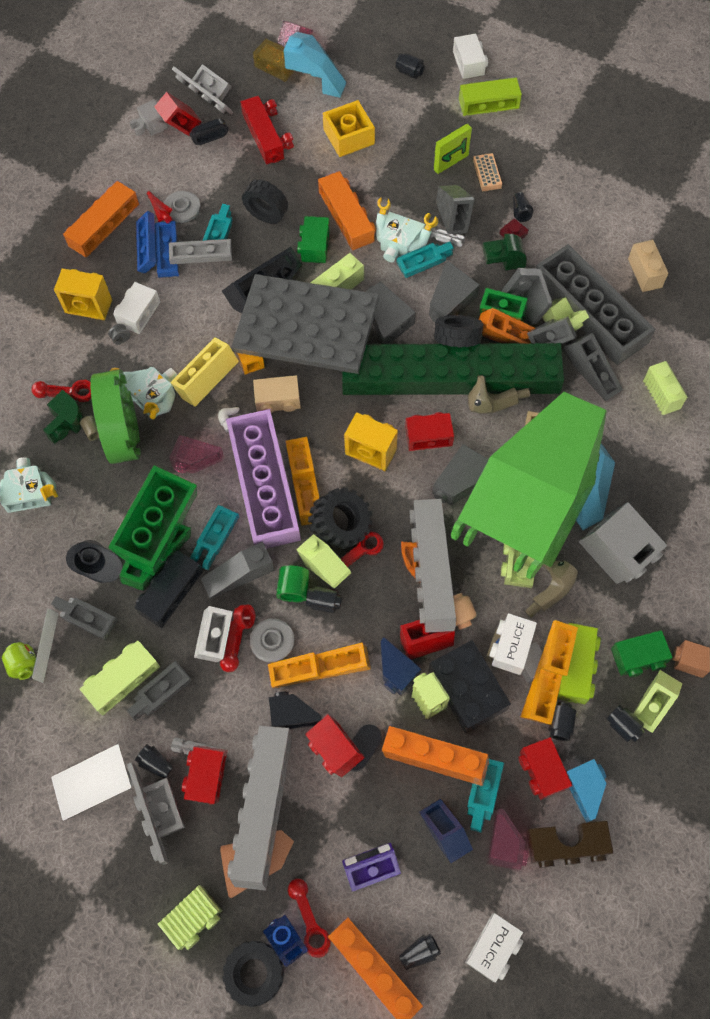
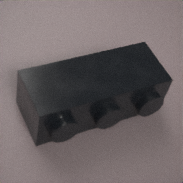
[134,550,203,629]

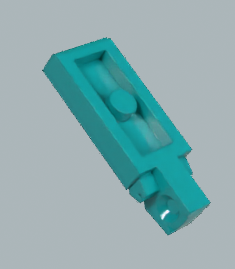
[202,204,233,241]
[396,242,454,279]
[467,759,504,833]

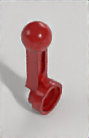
[31,380,92,402]
[341,532,384,567]
[220,604,255,673]
[287,878,331,958]

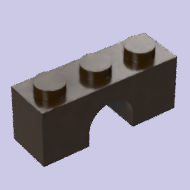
[526,821,614,868]

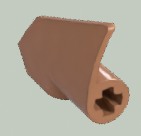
[221,830,294,898]

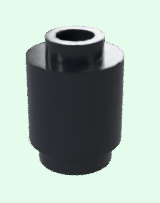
[395,53,425,79]
[306,586,342,613]
[548,702,577,741]
[606,705,645,742]

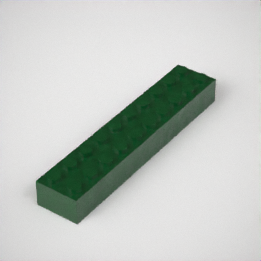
[342,343,564,395]

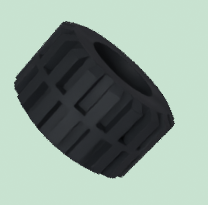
[308,487,373,550]

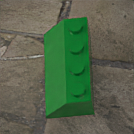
[108,465,197,576]

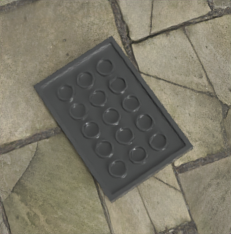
[231,274,379,374]

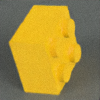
[323,100,375,157]
[54,268,112,320]
[344,412,398,471]

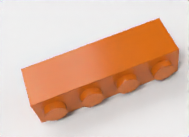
[318,171,376,251]
[63,181,139,258]
[382,726,489,786]
[328,918,423,1019]

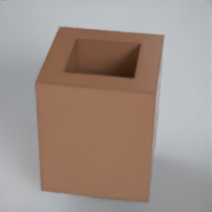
[672,640,710,678]

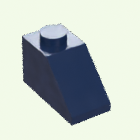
[381,638,421,696]
[419,799,473,863]

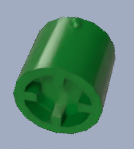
[276,565,309,602]

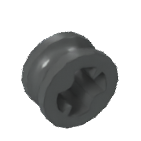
[108,324,130,345]

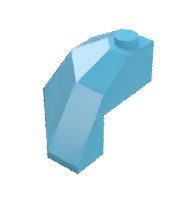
[284,32,346,98]
[576,444,615,530]

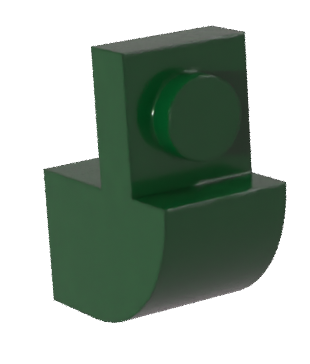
[482,234,527,271]
[43,390,83,444]

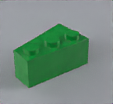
[119,524,191,591]

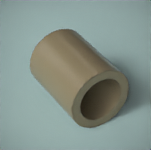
[80,416,99,441]

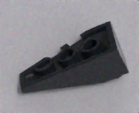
[222,246,302,313]

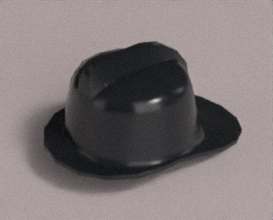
[66,540,122,583]

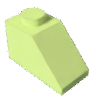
[296,534,351,588]
[633,670,682,733]

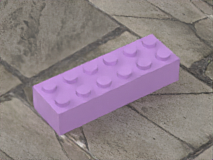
[226,409,301,549]

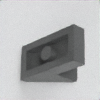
[527,316,577,343]

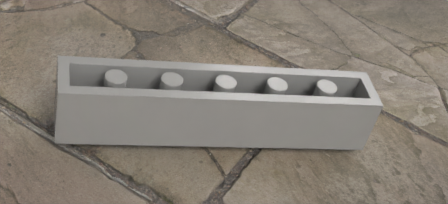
[409,499,456,633]
[227,726,292,890]

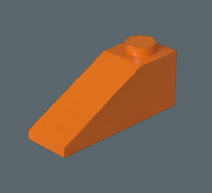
[479,308,535,344]

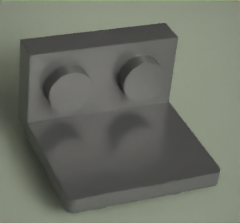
[501,268,552,327]

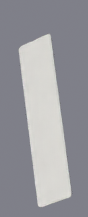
[32,608,59,683]

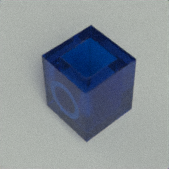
[263,915,308,967]

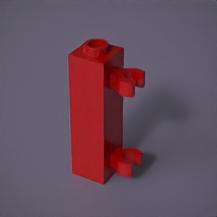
[240,95,294,165]

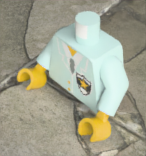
[375,198,438,262]
[110,367,177,420]
[0,458,58,513]

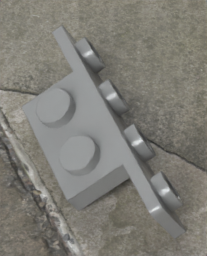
[172,64,233,115]
[127,762,185,865]

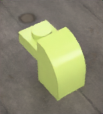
[543,297,589,331]

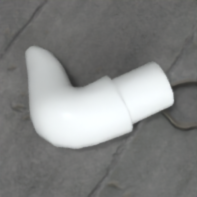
[218,407,240,432]

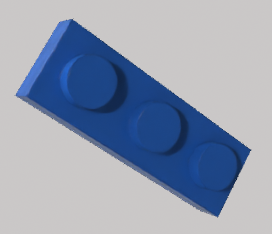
[136,211,157,274]
[155,221,179,278]

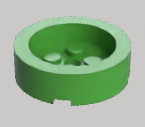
[91,369,141,464]

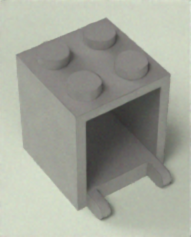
[579,502,667,584]

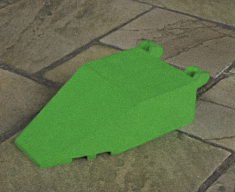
[451,392,607,579]

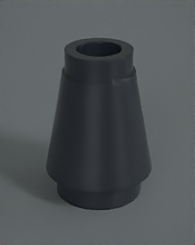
[513,192,534,222]
[135,744,174,779]
[399,933,441,970]

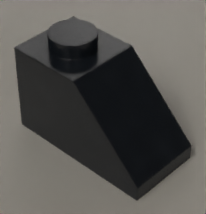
[269,691,322,729]

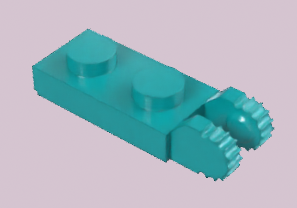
[190,505,240,570]

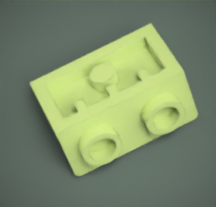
[501,544,535,588]

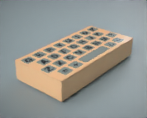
[473,153,502,192]

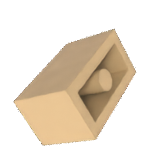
[628,240,668,292]
[253,375,301,413]

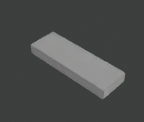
[169,239,232,264]

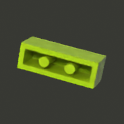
[459,77,522,116]
[557,623,601,705]

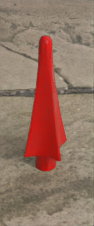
[147,191,172,223]

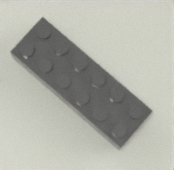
[536,244,655,366]

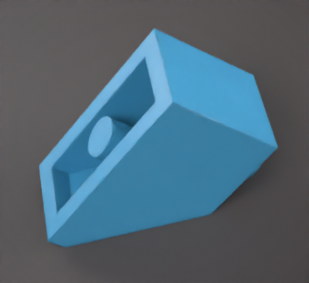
[567,759,606,823]

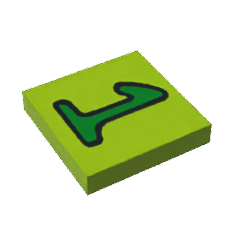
[434,124,472,174]

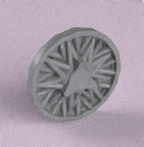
[164,191,201,223]
[250,619,295,663]

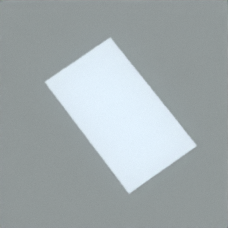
[51,744,131,820]

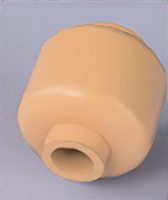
[453,593,476,630]

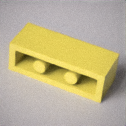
[170,338,239,407]

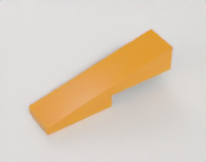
[285,437,319,526]
[520,620,578,725]
[268,643,371,688]

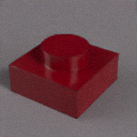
[499,218,529,239]

